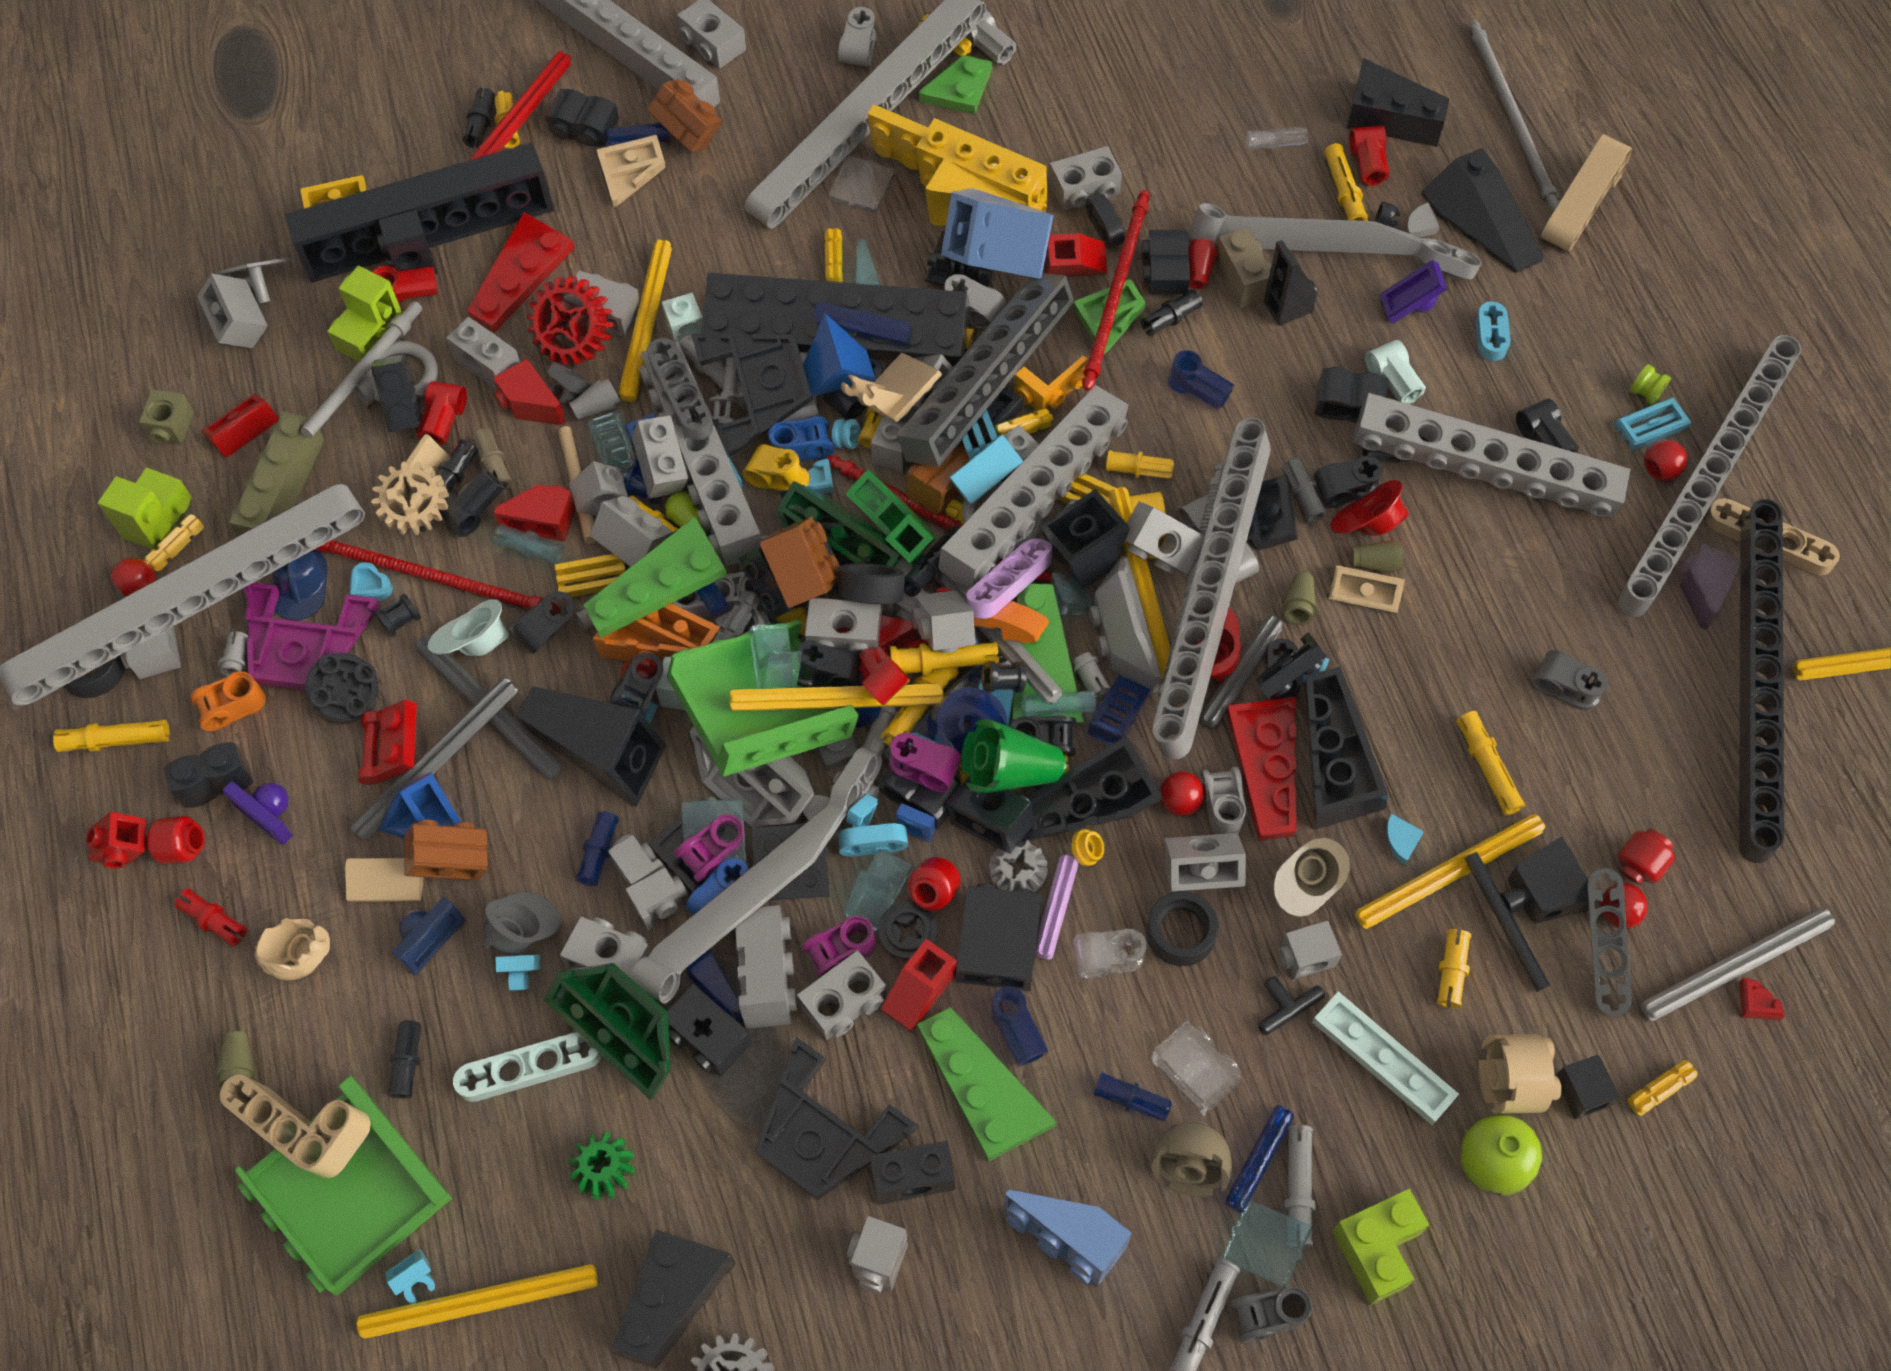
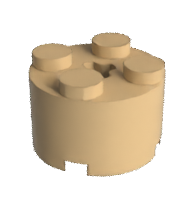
[1478,1034,1561,1114]

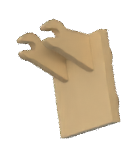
[841,353,942,423]

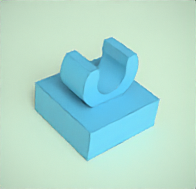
[496,954,541,990]
[385,1249,435,1304]

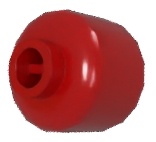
[145,816,205,865]
[1618,829,1675,885]
[907,857,961,911]

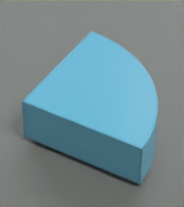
[807,459,833,494]
[846,793,878,827]
[1385,814,1424,865]

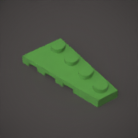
[584,517,727,638]
[1013,584,1084,725]
[917,1007,1057,1162]

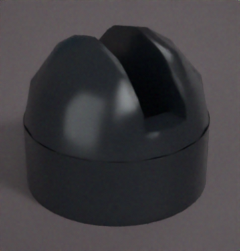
[1375,201,1400,228]

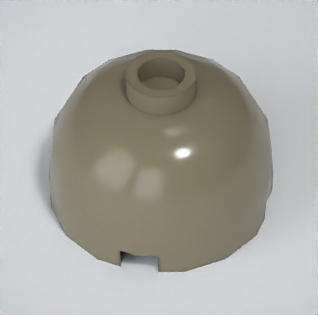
[1151,1121,1232,1197]

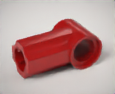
[1349,126,1390,186]
[372,266,438,305]
[416,381,467,446]
[859,647,910,705]

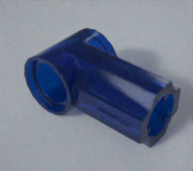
[1168,350,1235,410]
[990,986,1048,1067]

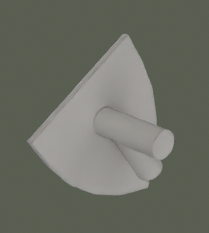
[215,257,293,304]

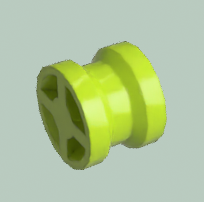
[1629,364,1671,405]

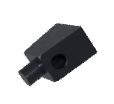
[1500,837,1596,923]

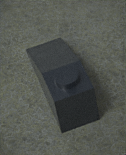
[1263,240,1318,326]

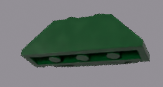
[776,481,902,590]
[543,963,670,1100]

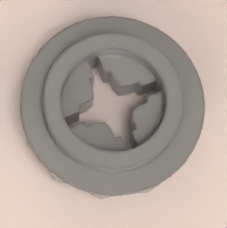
[989,840,1047,892]

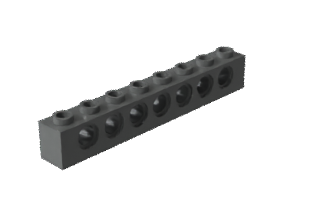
[896,273,1074,467]

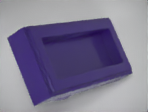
[1380,260,1447,323]
[223,781,293,845]

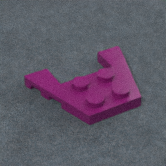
[245,583,380,690]

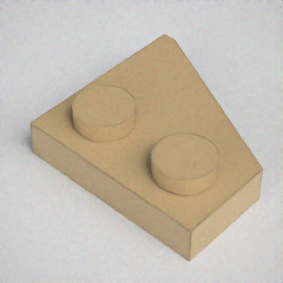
[597,135,666,207]

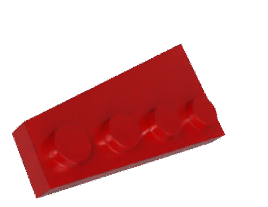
[467,212,575,333]
[1225,697,1296,841]

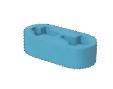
[1475,301,1511,361]
[838,823,908,857]

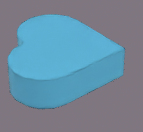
[350,562,393,601]

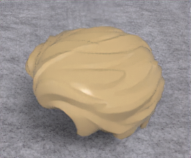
[254,918,330,980]

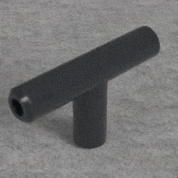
[1258,976,1325,1035]

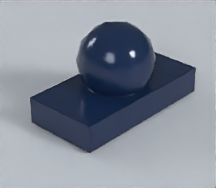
[392,896,466,976]

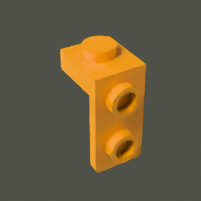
[1014,356,1089,411]

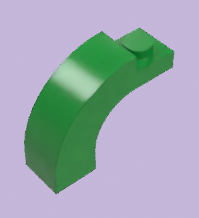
[845,469,936,564]

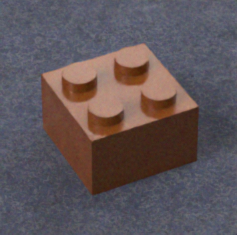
[760,516,840,608]

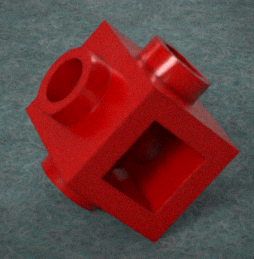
[86,812,146,869]

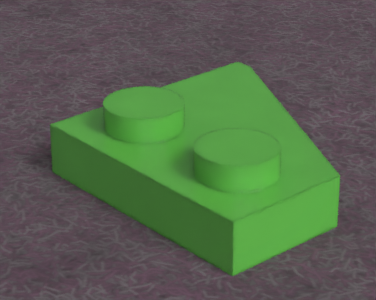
[919,55,992,114]
[1073,279,1145,354]

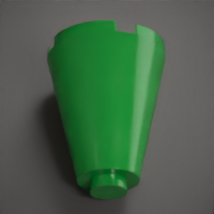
[961,719,1066,793]

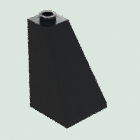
[517,686,666,807]

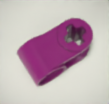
[889,733,962,793]
[673,814,744,882]
[802,916,876,978]

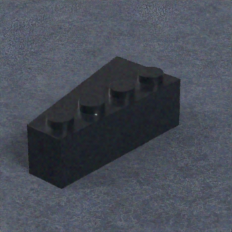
[1305,666,1388,829]

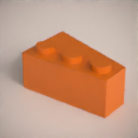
[593,603,721,663]

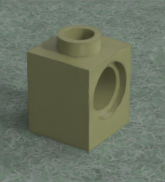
[139,389,194,445]

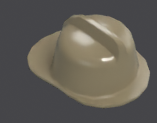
[1273,838,1350,917]

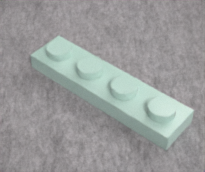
[1312,991,1459,1125]

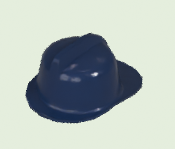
[271,550,328,621]

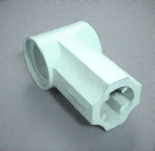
[1365,340,1426,404]

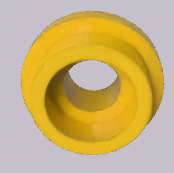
[1071,829,1105,866]

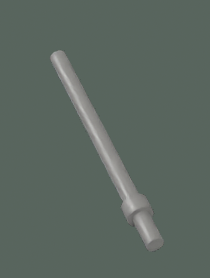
[301,301,422,438]

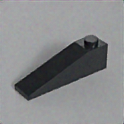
[1421,148,1543,273]
[1021,736,1163,842]

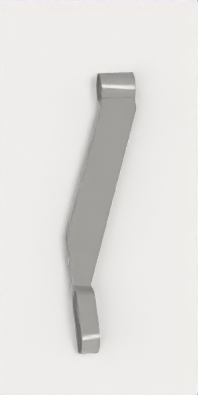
[1188,203,1482,279]
[630,747,882,1003]

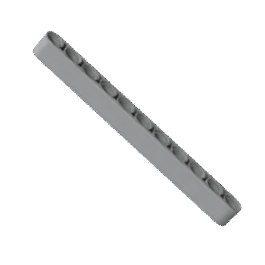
[745,0,986,229]
[1618,335,1802,617]
[1152,418,1271,759]
[0,484,365,706]

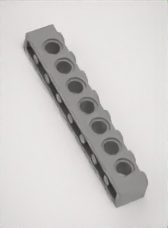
[639,341,762,567]
[938,385,1129,589]
[1352,393,1631,518]

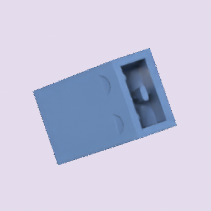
[941,188,1054,279]
[1003,1189,1132,1287]

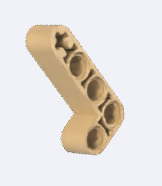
[1541,134,1632,252]
[220,1074,371,1179]

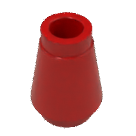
[1188,238,1218,289]

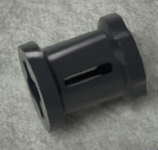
[374,593,421,637]
[982,661,1027,694]

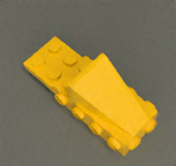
[867,104,1047,226]

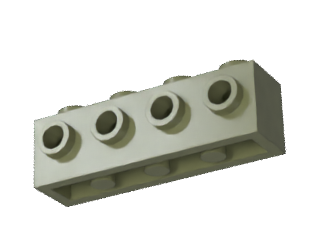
[229,412,325,537]

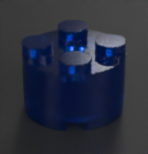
[927,687,1007,755]

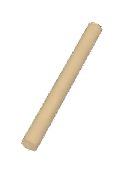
[558,426,596,544]

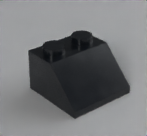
[1038,489,1130,589]

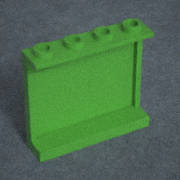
[667,619,859,777]
[235,1076,452,1296]

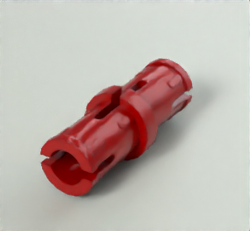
[174,888,247,947]

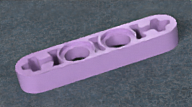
[966,539,1052,618]

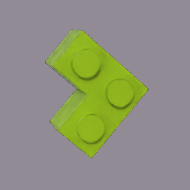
[327,265,402,362]
[97,467,192,550]
[1332,1188,1429,1305]

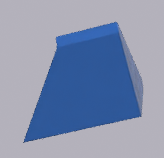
[803,313,875,396]
[379,772,461,839]

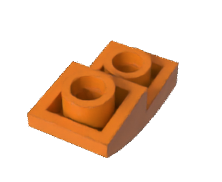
[974,598,1049,643]

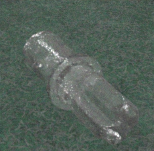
[1245,126,1308,151]

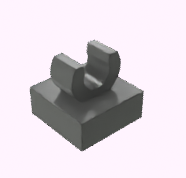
[547,362,592,405]

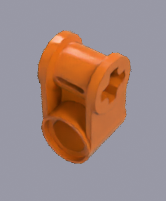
[190,671,266,731]

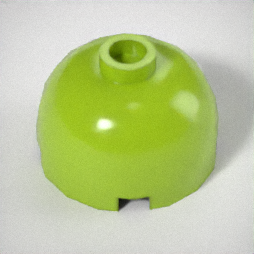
[1460,1114,1542,1196]

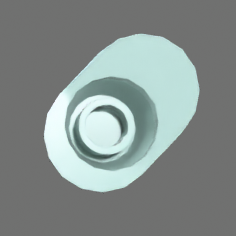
[428,600,509,656]

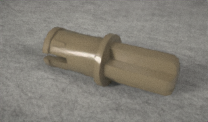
[473,428,513,491]

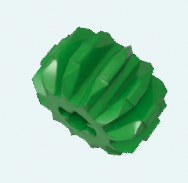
[568,1132,636,1201]

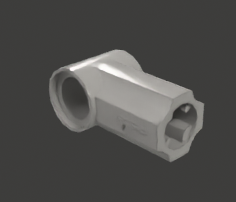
[965,10,1016,65]

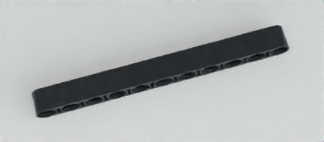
[1739,499,1784,863]

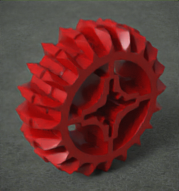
[526,276,614,365]

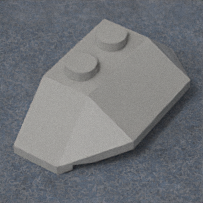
[1089,555,1162,693]
[690,726,814,827]

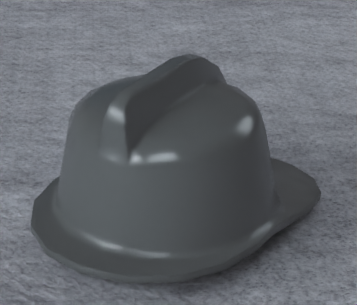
[483,892,561,955]

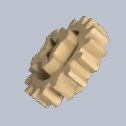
[371,461,449,535]

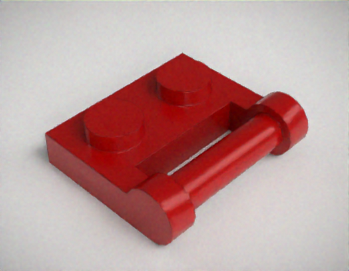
[358,699,417,785]

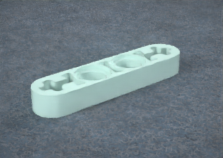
[453,1032,602,1102]

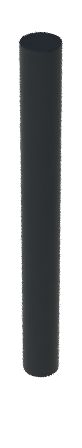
[1464,852,1550,992]

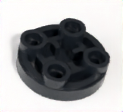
[305,653,379,724]

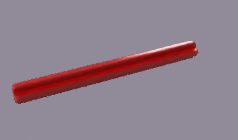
[469,51,571,161]

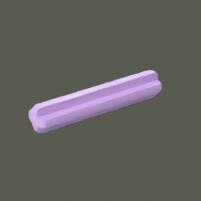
[1035,855,1078,960]

